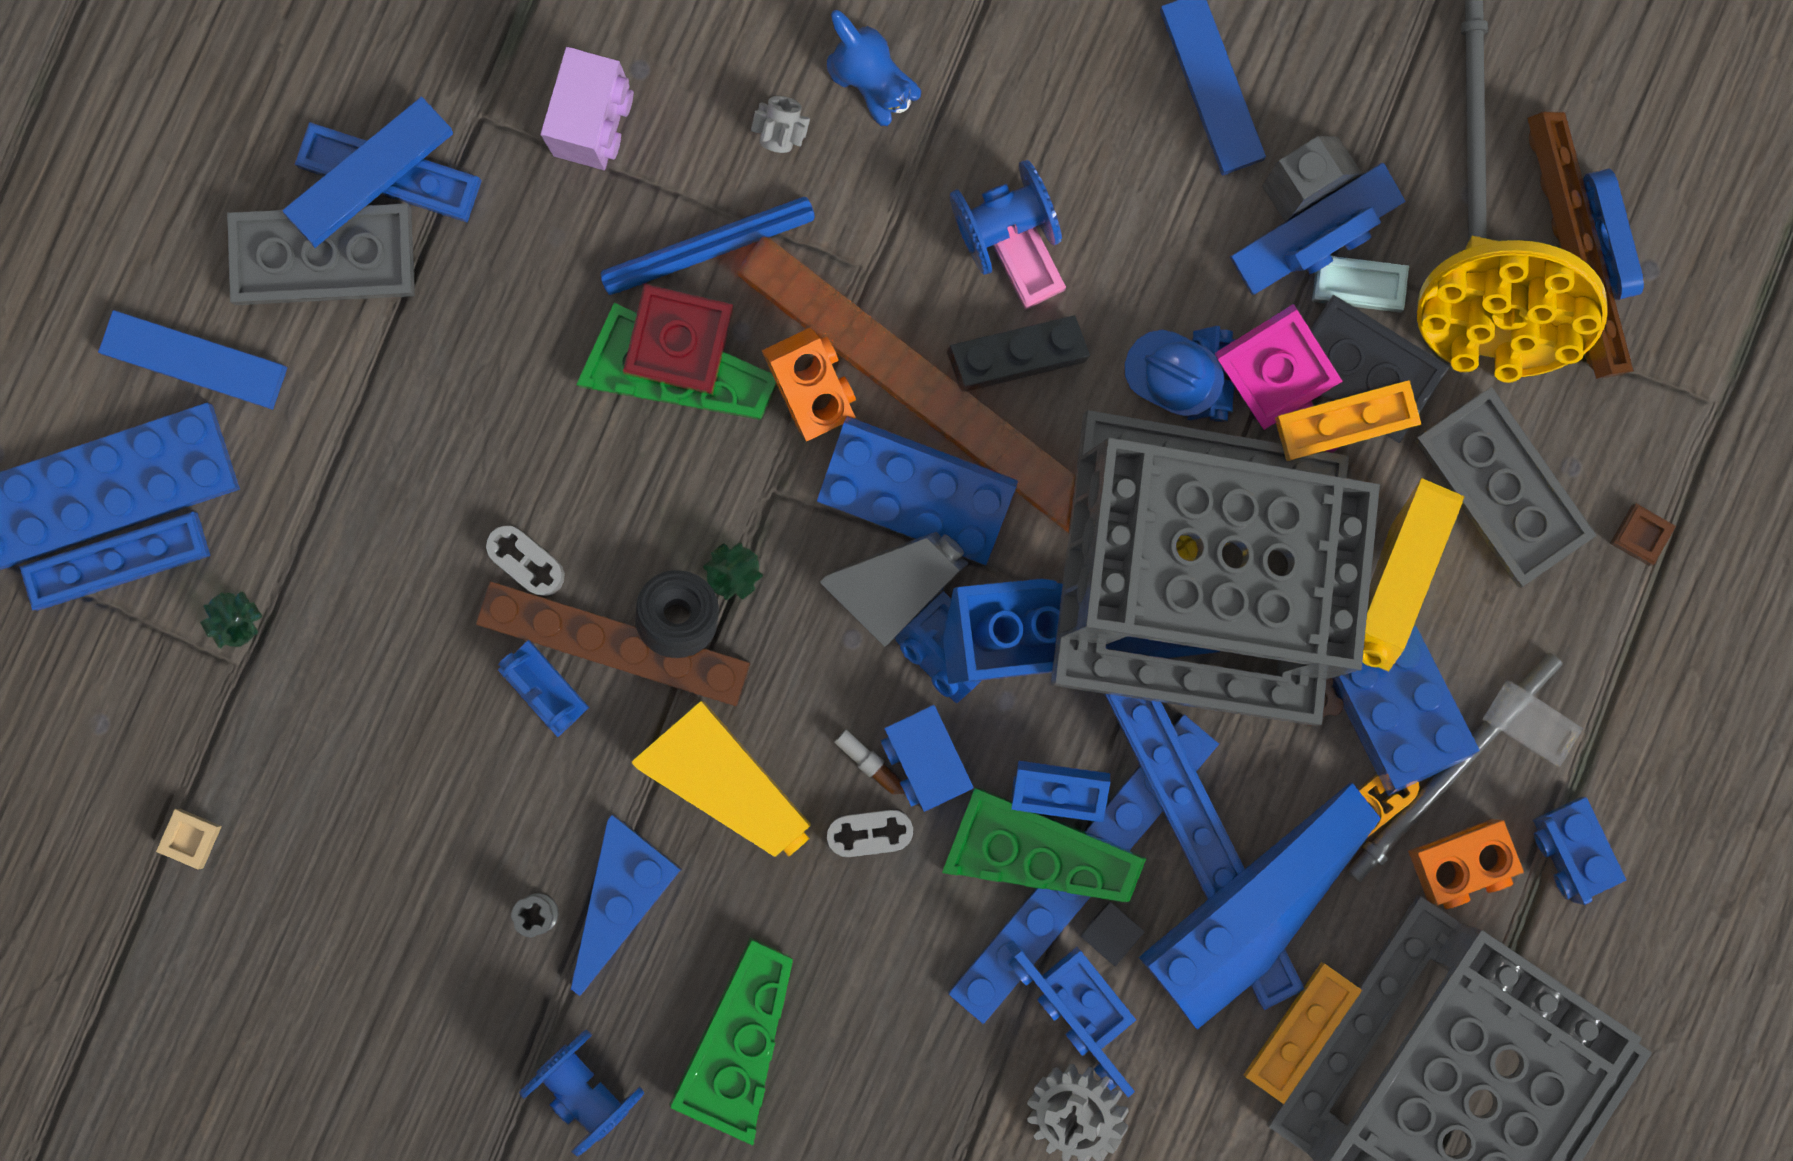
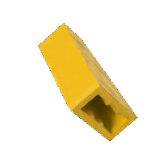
[1362,478,1465,672]
[632,701,811,857]

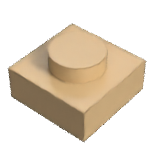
[156,809,222,869]

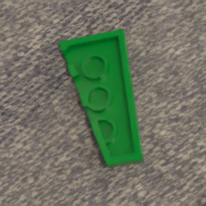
[576,303,777,420]
[942,788,1146,902]
[669,937,793,1146]

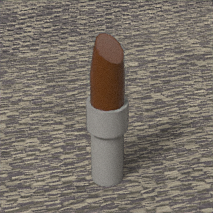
[834,729,905,795]

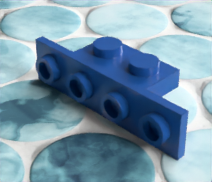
[1229,163,1406,295]
[1007,941,1136,1097]

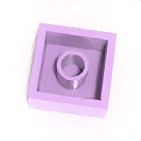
[541,47,634,171]

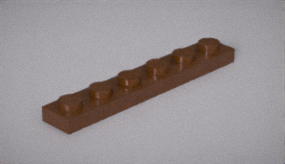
[1527,112,1634,379]
[476,581,751,707]

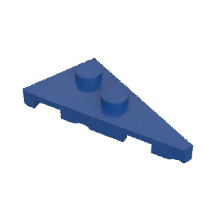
[571,814,682,996]

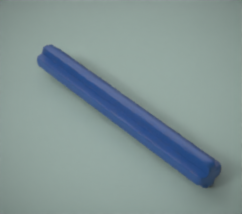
[600,197,815,295]

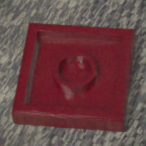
[623,284,734,395]

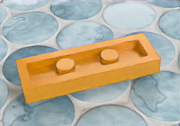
[1275,380,1421,461]
[1243,962,1362,1104]

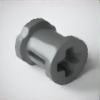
[511,893,559,938]

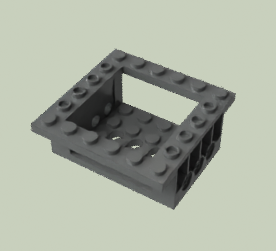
[1051,410,1380,726]
[1266,895,1652,1161]

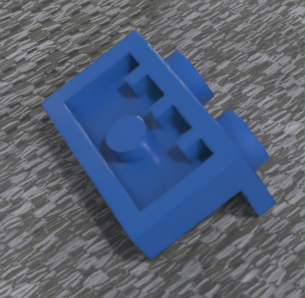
[895,591,981,703]
[1533,797,1626,905]

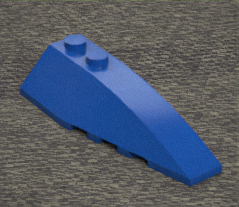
[943,579,1220,684]
[1138,782,1381,1030]

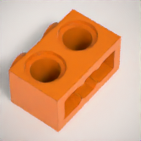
[762,327,856,442]
[1408,819,1524,909]

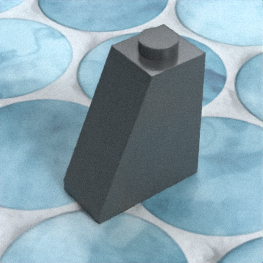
[1262,136,1362,222]
[820,532,968,647]

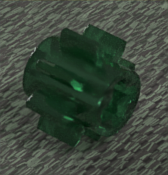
[703,542,763,600]
[200,591,262,648]

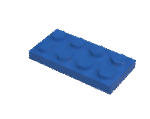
[817,416,1018,565]

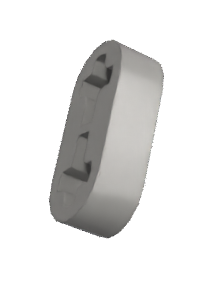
[486,526,565,596]
[827,810,913,857]

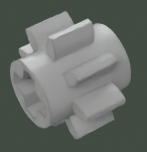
[751,96,810,153]

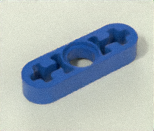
[1583,168,1644,300]

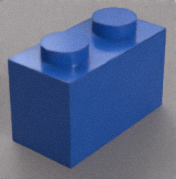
[880,705,974,812]

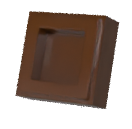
[1610,503,1676,566]

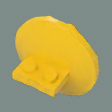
[1417,235,1607,383]

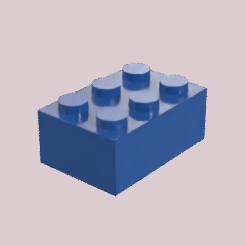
[1332,626,1480,796]

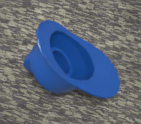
[1125,330,1224,416]

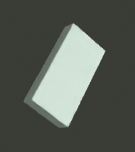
[1312,256,1409,313]

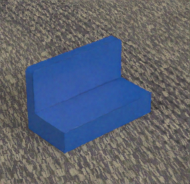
[1011,761,1110,822]

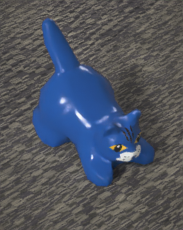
[827,10,922,126]

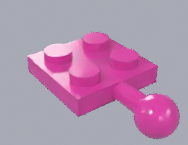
[1215,304,1343,453]

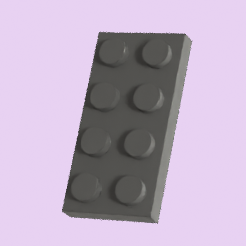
[227,204,415,305]
[1414,386,1597,588]

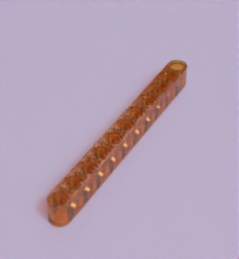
[735,236,1076,533]

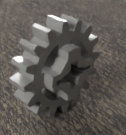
[1027,1064,1129,1161]

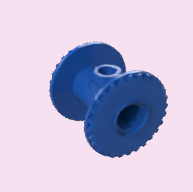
[950,160,1062,275]
[519,1030,644,1157]

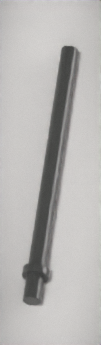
[1461,0,1488,242]
[1346,652,1563,883]

